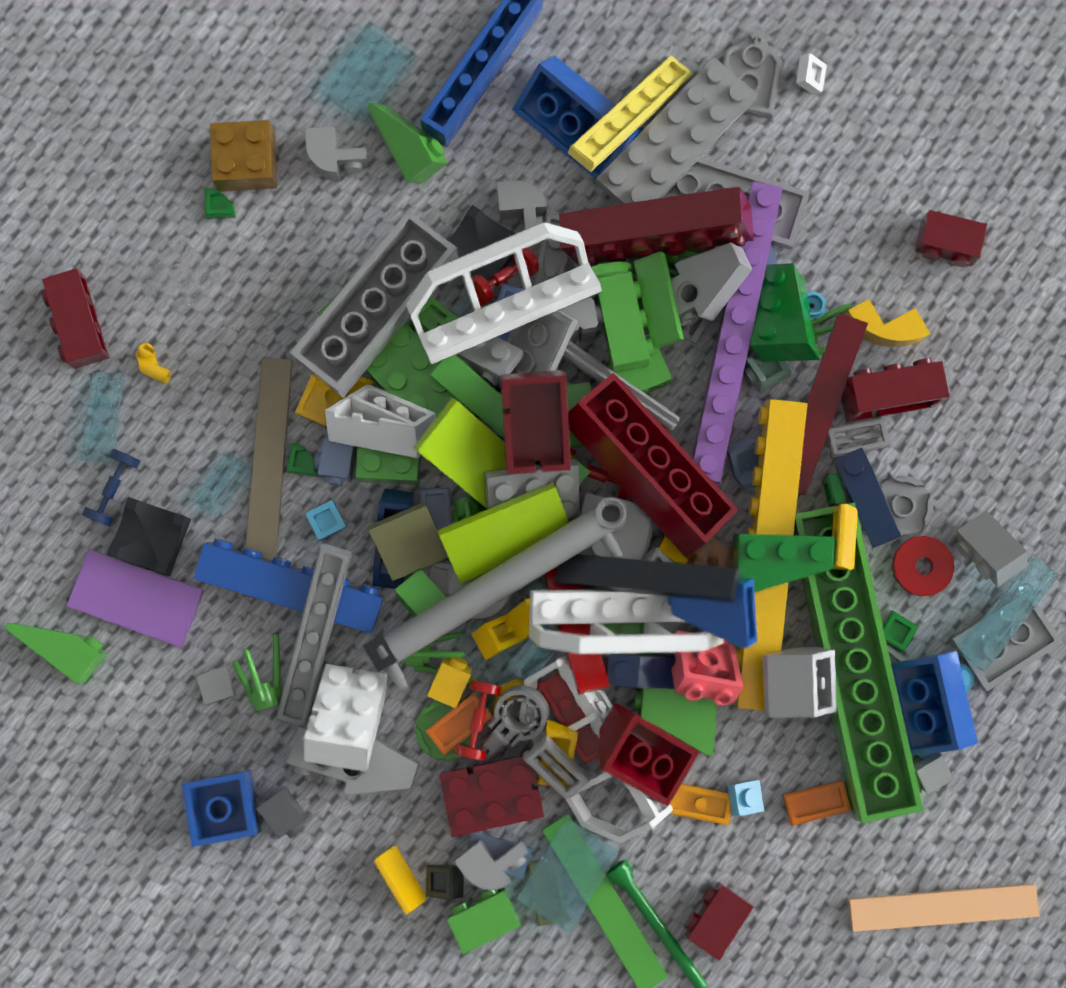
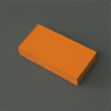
[426,692,493,755]
[782,780,851,826]

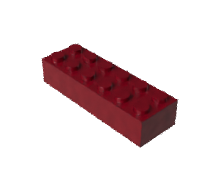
[559,186,754,267]
[568,373,738,558]

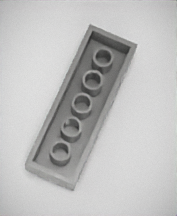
[290,210,458,398]

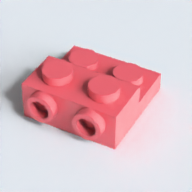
[671,630,743,706]

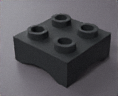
[448,205,516,288]
[107,497,191,576]

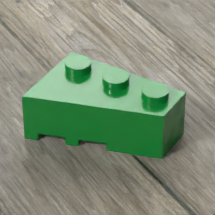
[750,263,820,362]
[732,534,834,592]

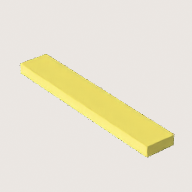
[568,56,693,172]

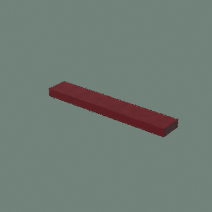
[798,313,868,495]

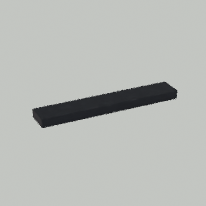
[554,554,741,603]

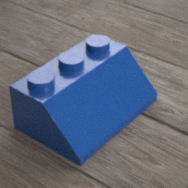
[891,651,978,755]

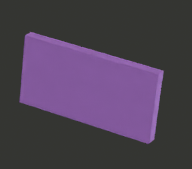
[66,549,204,648]

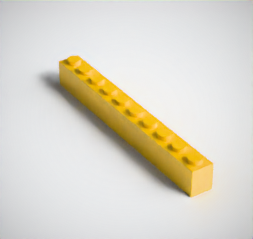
[733,399,807,711]

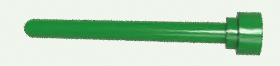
[606,859,707,988]

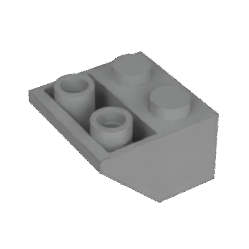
[762,645,837,718]

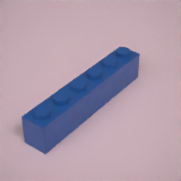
[420,0,543,148]
[193,538,385,634]

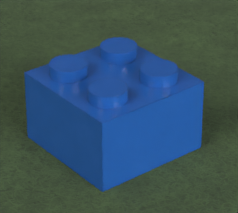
[182,770,261,847]

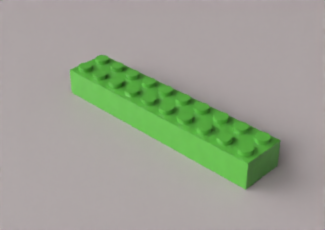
[794,502,924,823]

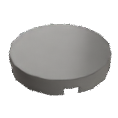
[880,476,933,536]

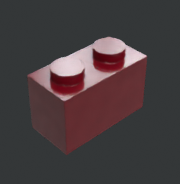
[914,210,987,267]
[684,881,754,961]

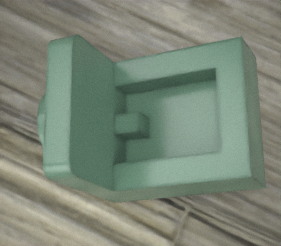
[743,356,792,393]

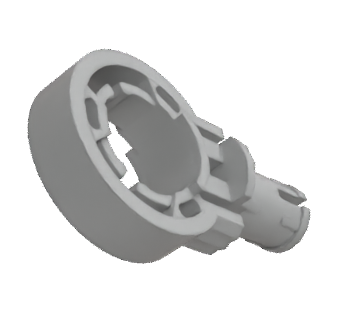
[477,685,549,763]

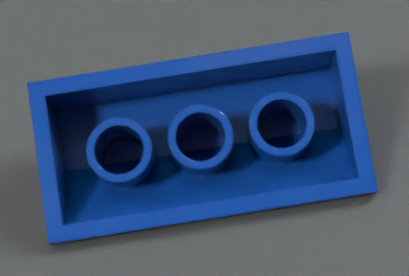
[512,56,644,180]

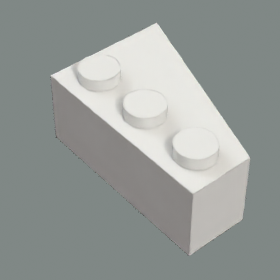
[325,384,436,458]

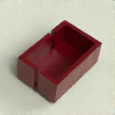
[841,358,950,423]
[500,370,571,474]
[439,755,544,837]

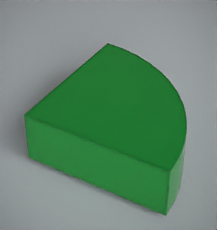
[204,188,236,219]
[286,442,318,477]

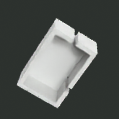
[304,664,387,772]

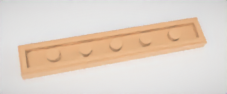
[848,883,1040,932]

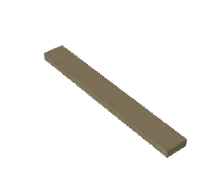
[241,358,293,598]

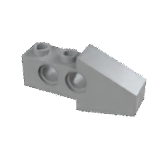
[638,243,752,338]
[287,727,420,795]

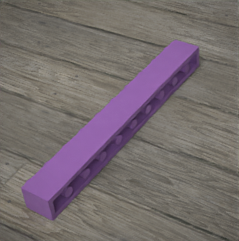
[691,181,783,485]

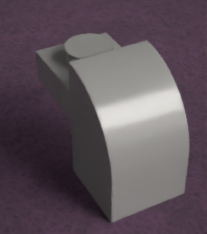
[305,126,369,181]
[497,180,547,245]
[454,839,528,890]

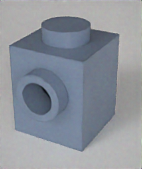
[314,438,357,486]

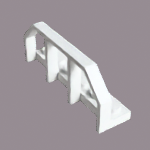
[406,222,602,364]
[529,590,724,654]
[519,655,673,843]

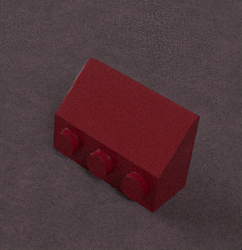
[599,702,699,806]

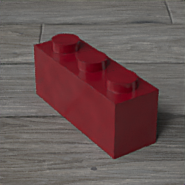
[41,268,109,369]

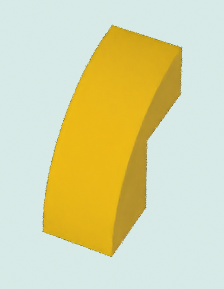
[844,299,930,347]
[471,598,551,660]

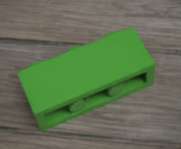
[596,272,654,373]

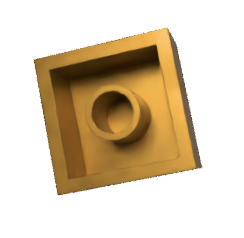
[210,120,277,192]

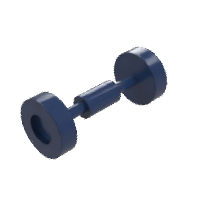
[81,448,140,527]

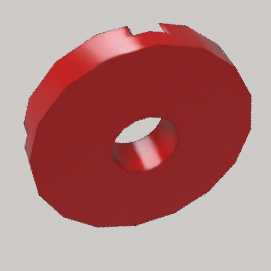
[892,536,955,597]

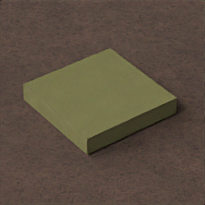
[368,502,448,581]

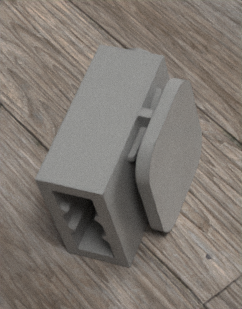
[578,493,659,560]

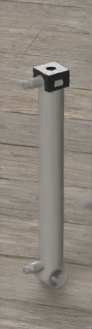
[363,498,627,690]

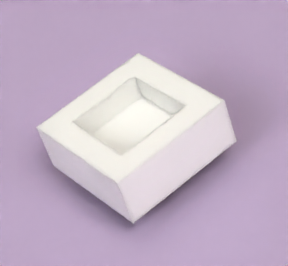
[796,53,826,94]

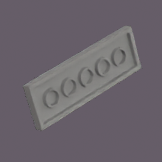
[596,57,758,204]
[663,157,810,250]

